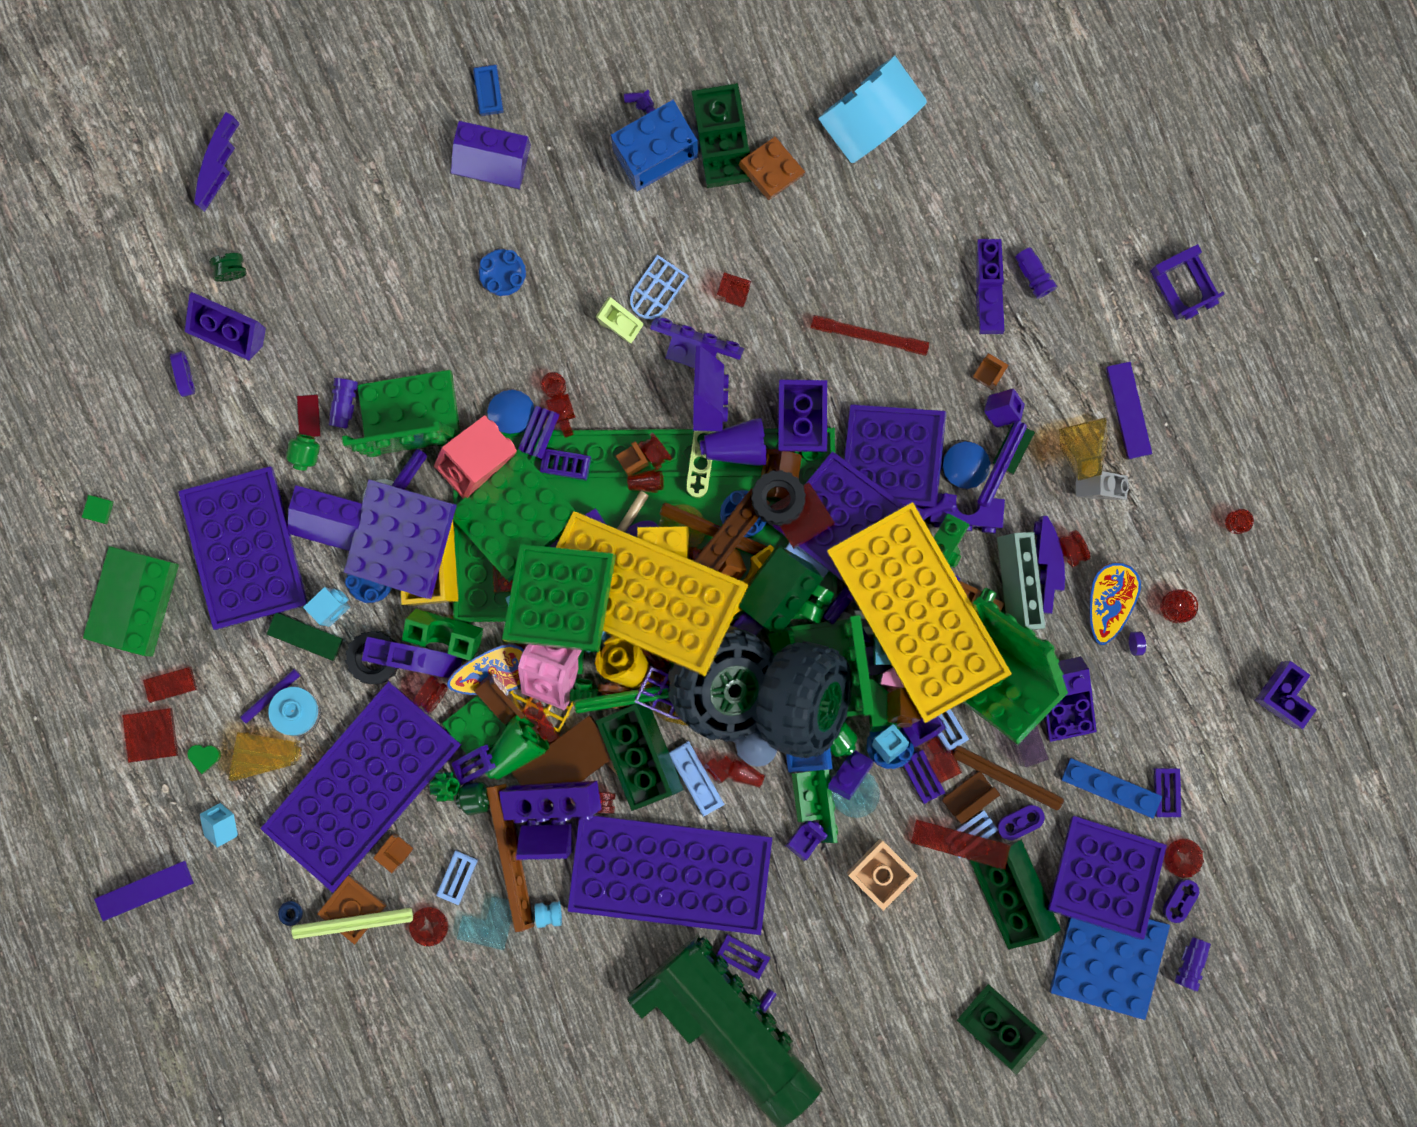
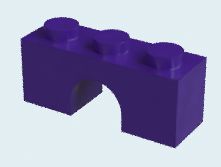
[928,493,1005,534]

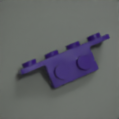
[650,317,744,368]

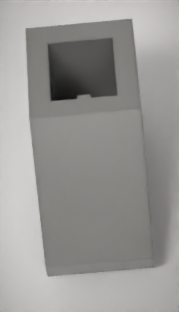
[1076,471,1129,500]

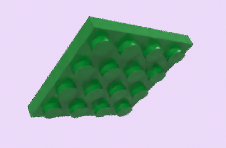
[453,449,577,583]
[502,544,616,652]

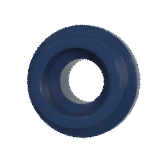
[278,901,303,926]

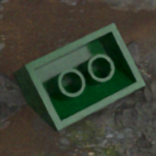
[739,545,823,635]

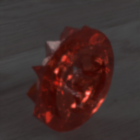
[1164,839,1204,878]
[409,907,449,947]

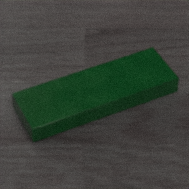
[266,613,343,661]

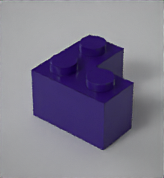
[1255,661,1317,729]

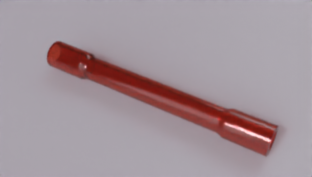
[810,315,930,356]

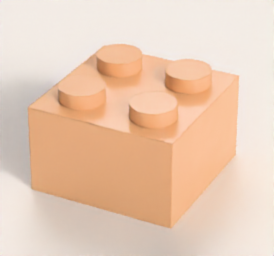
[847,838,918,911]

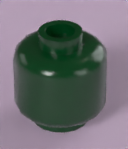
[456,781,490,816]

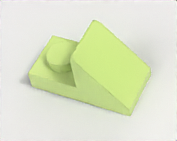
[596,297,644,343]

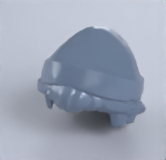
[733,727,777,767]

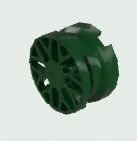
[209,253,247,282]

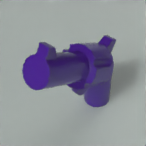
[624,90,655,114]

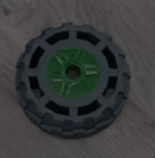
[668,626,775,742]
[756,641,852,758]

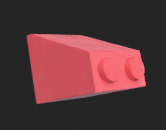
[434,415,517,499]

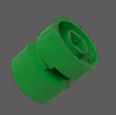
[797,585,834,624]

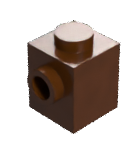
[887,687,922,728]

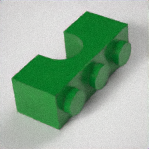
[402,609,484,661]

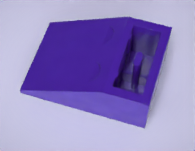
[1044,656,1097,742]

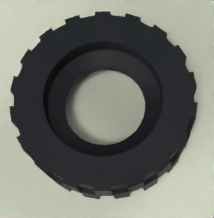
[751,470,806,526]
[345,631,399,684]

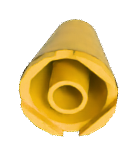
[595,636,655,690]

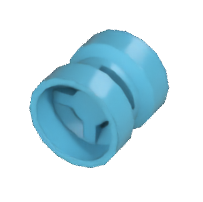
[535,901,562,928]

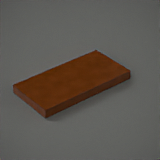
[512,715,611,805]

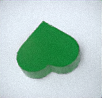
[187,745,221,774]

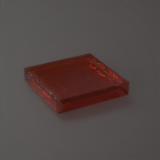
[770,482,835,549]
[122,708,178,763]

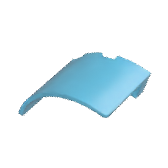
[818,56,927,163]

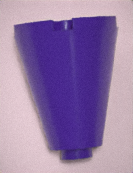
[700,418,766,466]

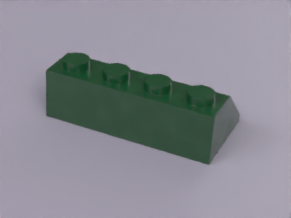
[596,702,684,811]
[970,839,1061,950]

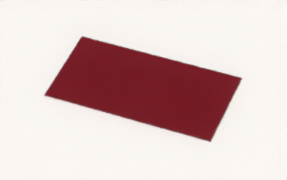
[297,394,321,437]

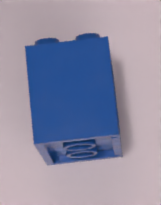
[610,100,698,192]

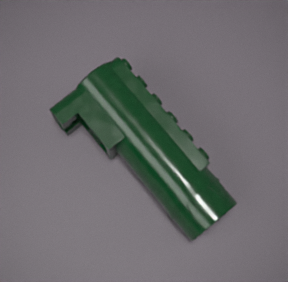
[627,935,823,1127]

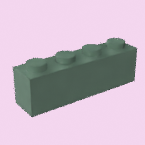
[997,532,1045,630]

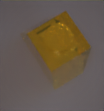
[1059,418,1108,481]
[228,732,302,781]

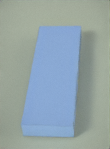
[669,741,725,817]

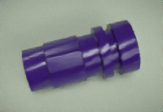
[1015,247,1058,299]
[328,378,358,429]
[1174,937,1211,992]

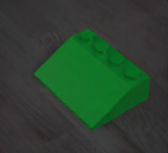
[83,546,179,657]

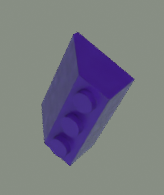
[451,121,531,190]
[185,292,266,361]
[693,346,729,432]
[288,485,362,551]

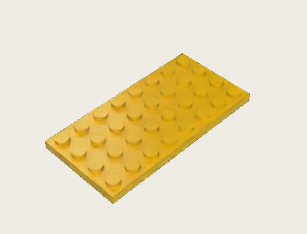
[827,502,1012,723]
[556,511,748,676]

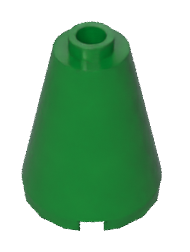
[483,715,549,780]

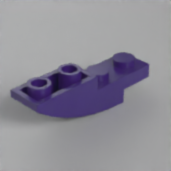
[976,239,1005,334]
[1033,516,1065,615]
[362,637,462,678]

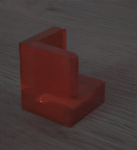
[717,272,751,308]

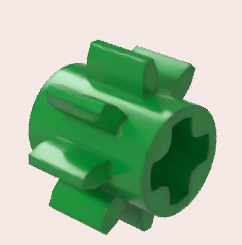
[569,678,598,705]
[430,772,460,802]

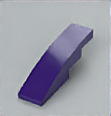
[194,112,240,212]
[94,861,194,921]

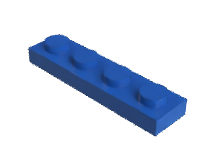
[1061,758,1163,819]

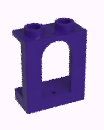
[1150,244,1225,321]

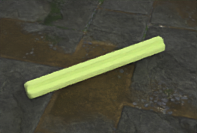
[291,908,413,939]

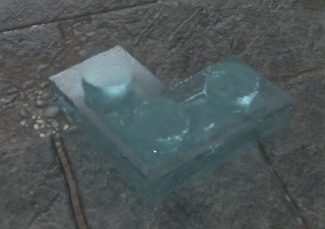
[457,896,512,950]

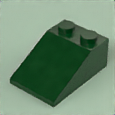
[956,984,1048,1075]

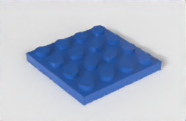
[1049,918,1170,1020]

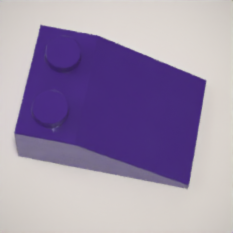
[778,380,827,452]
[516,819,572,860]

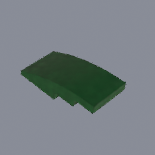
[692,83,751,189]

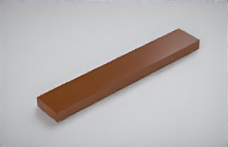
[487,783,534,933]

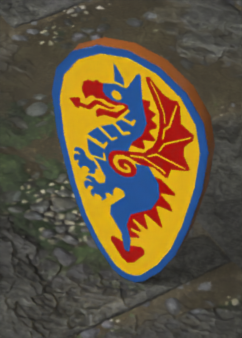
[1090,562,1141,645]
[447,644,524,695]

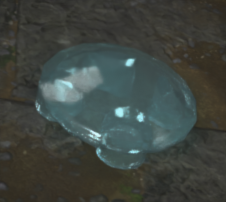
[832,774,880,818]

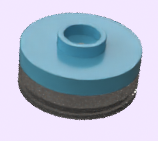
[268,687,321,737]

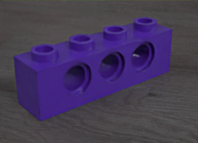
[499,781,602,823]

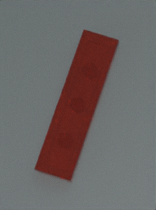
[911,819,1011,869]

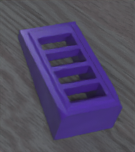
[540,449,592,481]

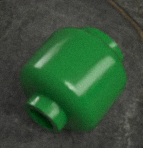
[286,434,320,471]
[830,722,857,757]

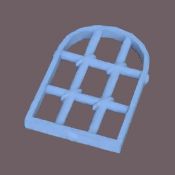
[630,255,689,319]

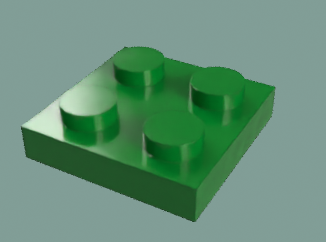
[442,695,507,761]

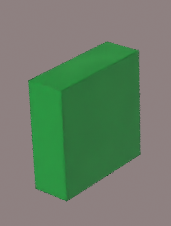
[82,495,114,524]

